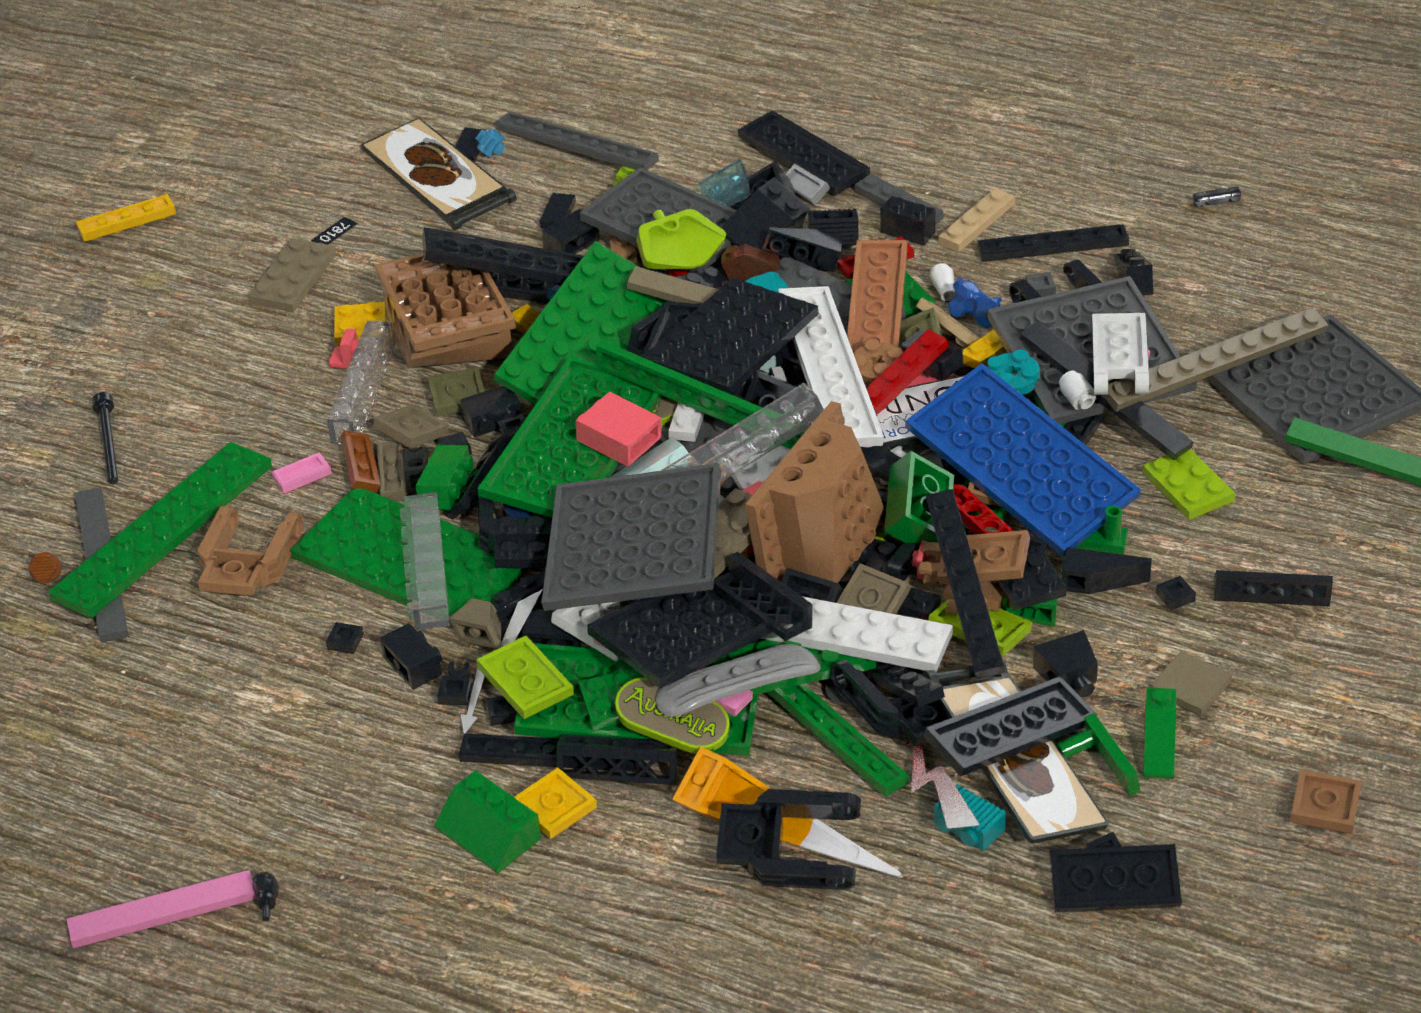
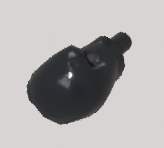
[252,872,279,922]

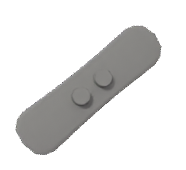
[655,644,821,716]

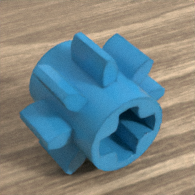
[476,128,506,157]

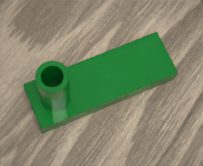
[1075,506,1128,555]
[1056,713,1140,796]

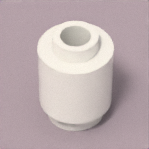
[1059,371,1096,410]

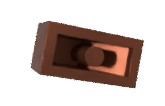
[721,244,780,281]

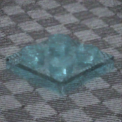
[699,159,751,207]

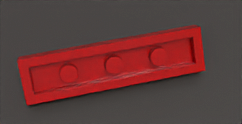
[866,329,949,414]

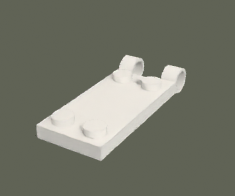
[1092,313,1149,395]

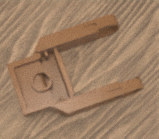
[197,506,303,596]

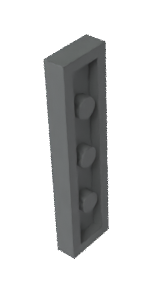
[855,174,944,224]

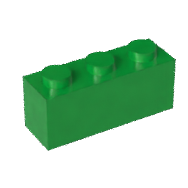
[416,445,474,510]

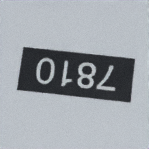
[310,217,358,245]

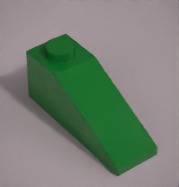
[1143,687,1177,779]

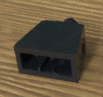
[1033,630,1098,697]

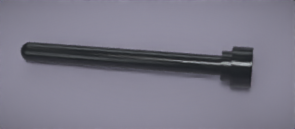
[92,392,118,485]

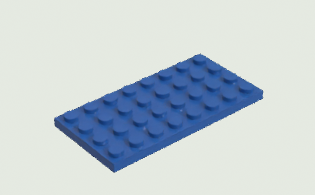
[905,363,1141,557]

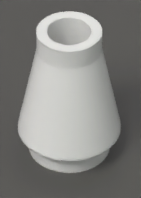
[929,263,955,301]

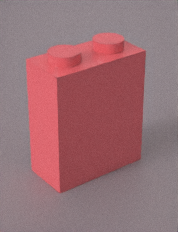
[575,392,661,467]

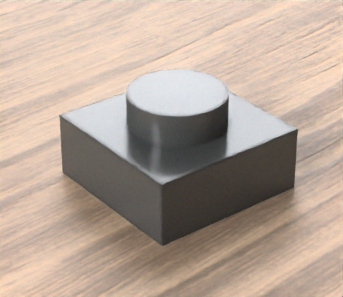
[1025,272,1056,297]

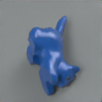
[948,277,1002,328]

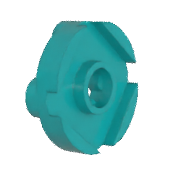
[987,349,1040,395]

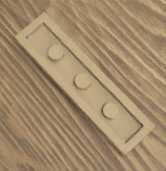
[938,188,1015,252]

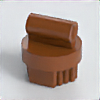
[28,552,62,583]

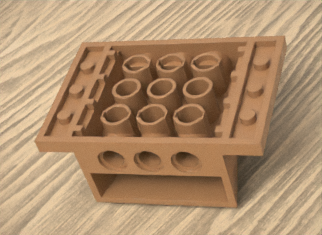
[375,253,516,368]
[745,401,886,583]

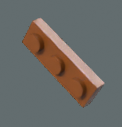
[341,430,381,493]

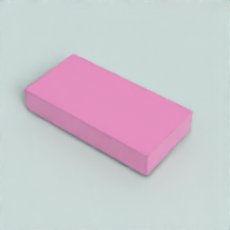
[271,452,332,494]

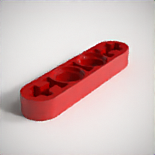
[953,484,1013,535]

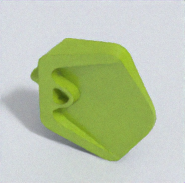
[636,209,726,269]

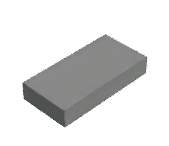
[786,164,830,206]

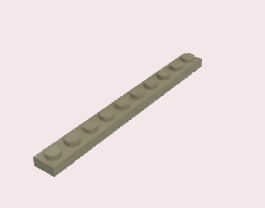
[1103,307,1328,412]

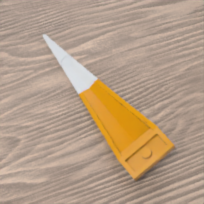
[672,747,903,878]

